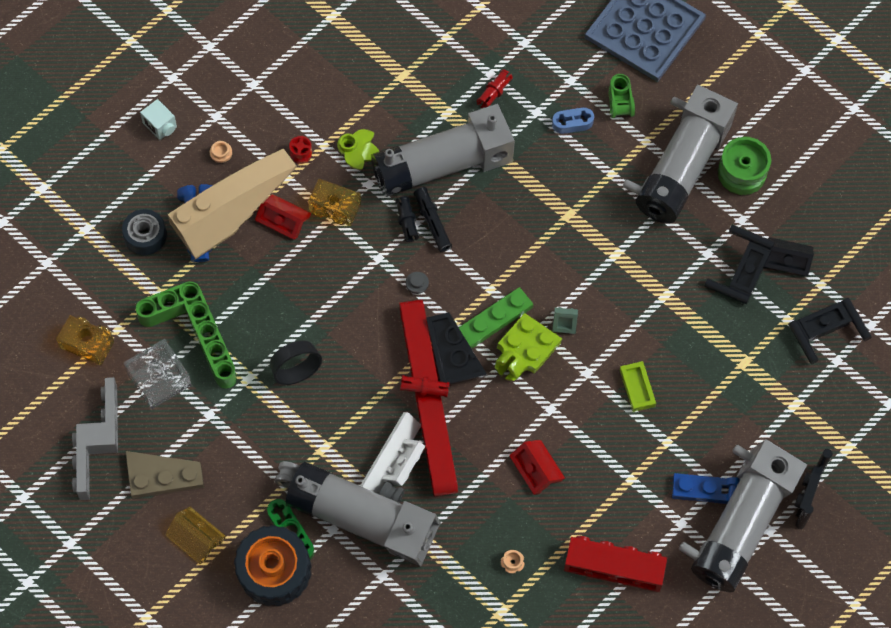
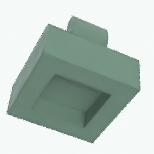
[552,307,578,334]

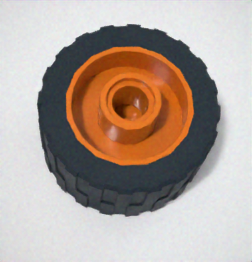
[234,525,312,606]

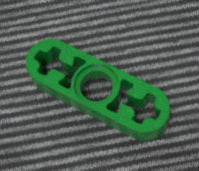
[267,499,314,560]

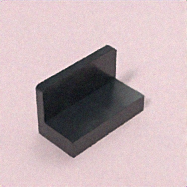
[765,237,814,276]

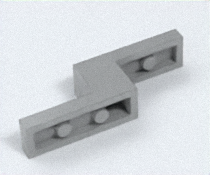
[72,377,118,500]

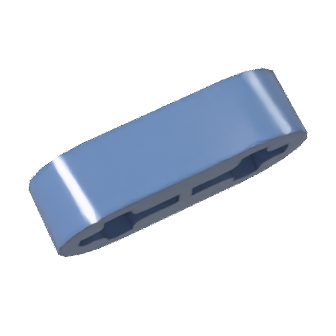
[552,108,594,134]

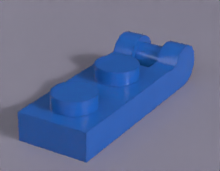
[672,473,740,504]

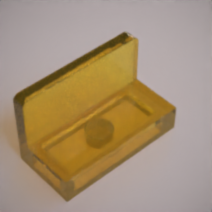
[166,507,226,564]

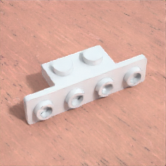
[360,412,425,494]

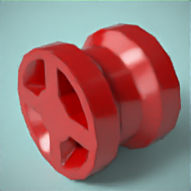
[289,136,312,164]

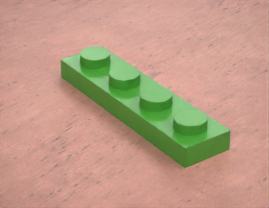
[459,287,534,348]

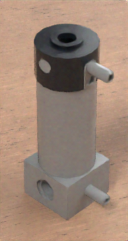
[623,84,738,224]
[371,104,515,197]
[679,439,807,593]
[285,461,441,567]

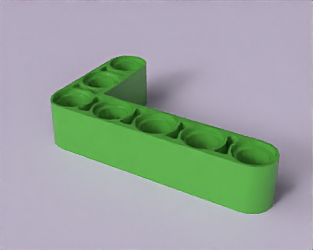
[136,282,237,389]

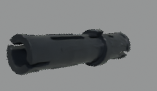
[413,187,452,252]

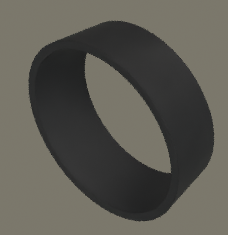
[270,341,322,385]

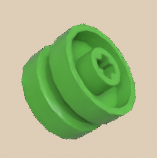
[718,137,771,195]

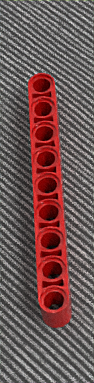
[399,299,458,497]

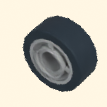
[122,209,167,255]

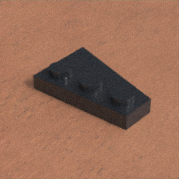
[427,312,488,385]

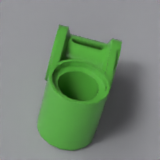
[608,74,635,118]

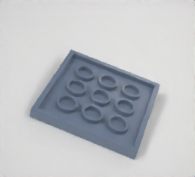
[585,0,706,82]

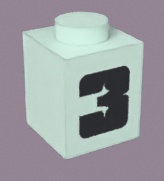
[140,99,177,140]

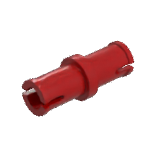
[476,69,513,109]
[400,375,449,397]

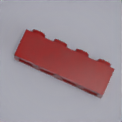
[564,536,667,592]

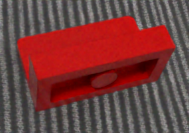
[255,194,311,240]
[509,440,565,495]

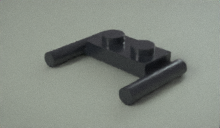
[704,224,775,305]
[788,298,872,364]
[794,449,833,529]

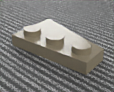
[126,451,204,499]

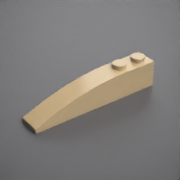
[168,149,297,259]

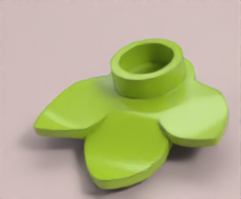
[337,129,379,170]

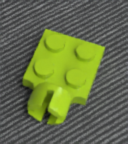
[495,313,562,381]

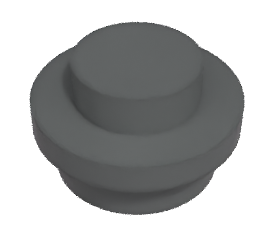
[406,272,429,294]

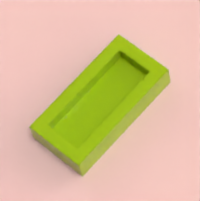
[620,361,656,412]

